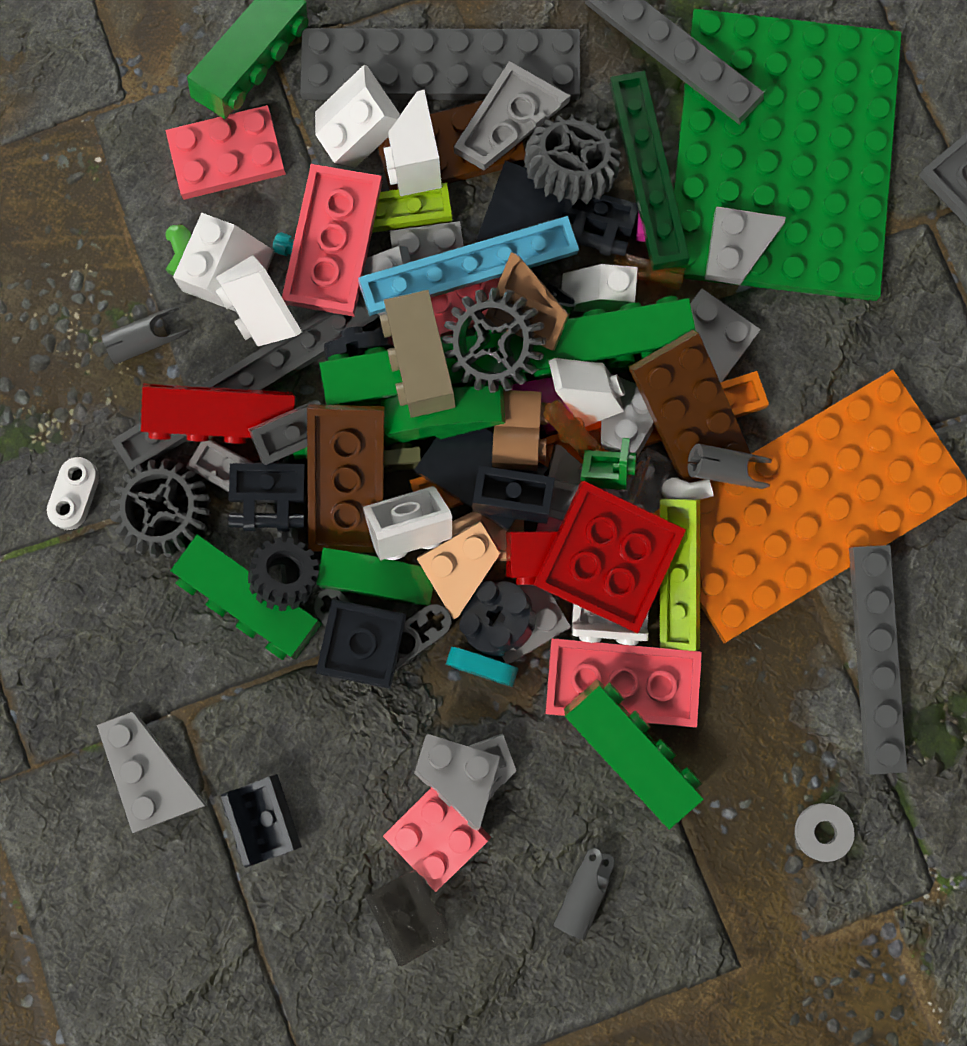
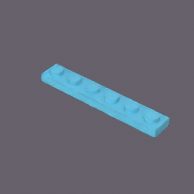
[358,216,579,316]

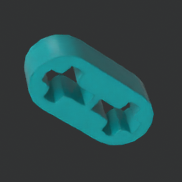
[445,647,519,687]

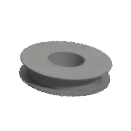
[795,803,854,862]

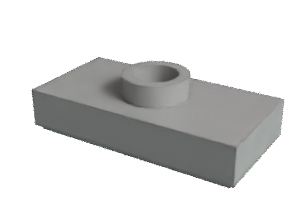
[186,439,253,492]

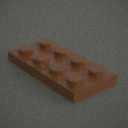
[378,101,525,191]
[629,330,751,483]
[307,404,385,553]

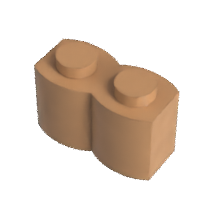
[492,390,549,471]

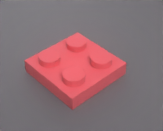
[383,787,491,892]

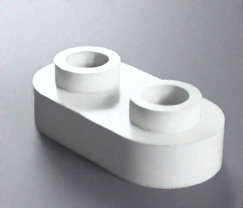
[47,457,99,530]

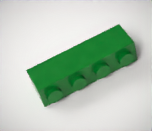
[187,0,309,119]
[170,535,322,660]
[564,679,704,830]

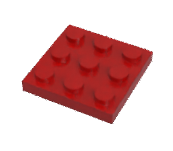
[533,481,686,634]

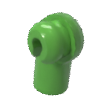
[165,225,191,276]

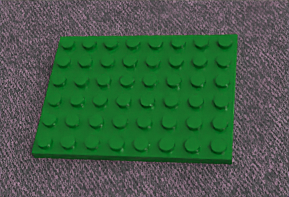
[664,9,901,301]

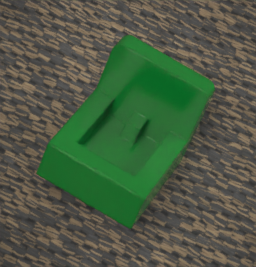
[581,438,637,490]

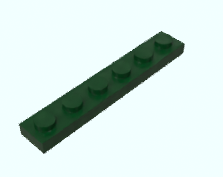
[610,71,690,271]

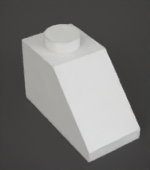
[561,264,638,312]
[549,358,625,427]

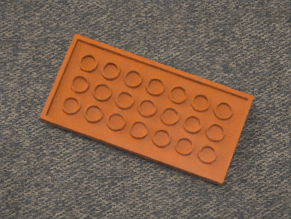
[652,370,967,643]

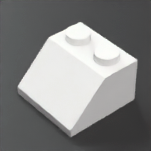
[315,65,400,168]
[383,90,442,196]
[173,213,275,311]
[215,255,302,346]
[363,486,452,560]

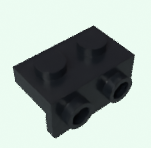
[221,774,302,868]

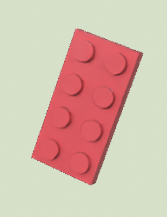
[282,164,383,317]
[545,638,702,728]

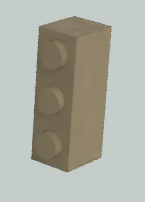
[379,290,455,418]

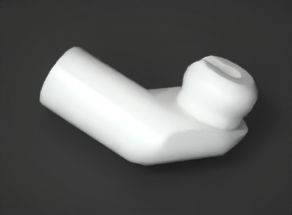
[661,478,714,500]

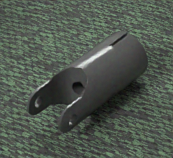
[102,306,189,365]
[688,444,772,489]
[553,848,615,941]

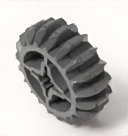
[524,115,621,205]
[442,288,546,393]
[110,459,211,558]

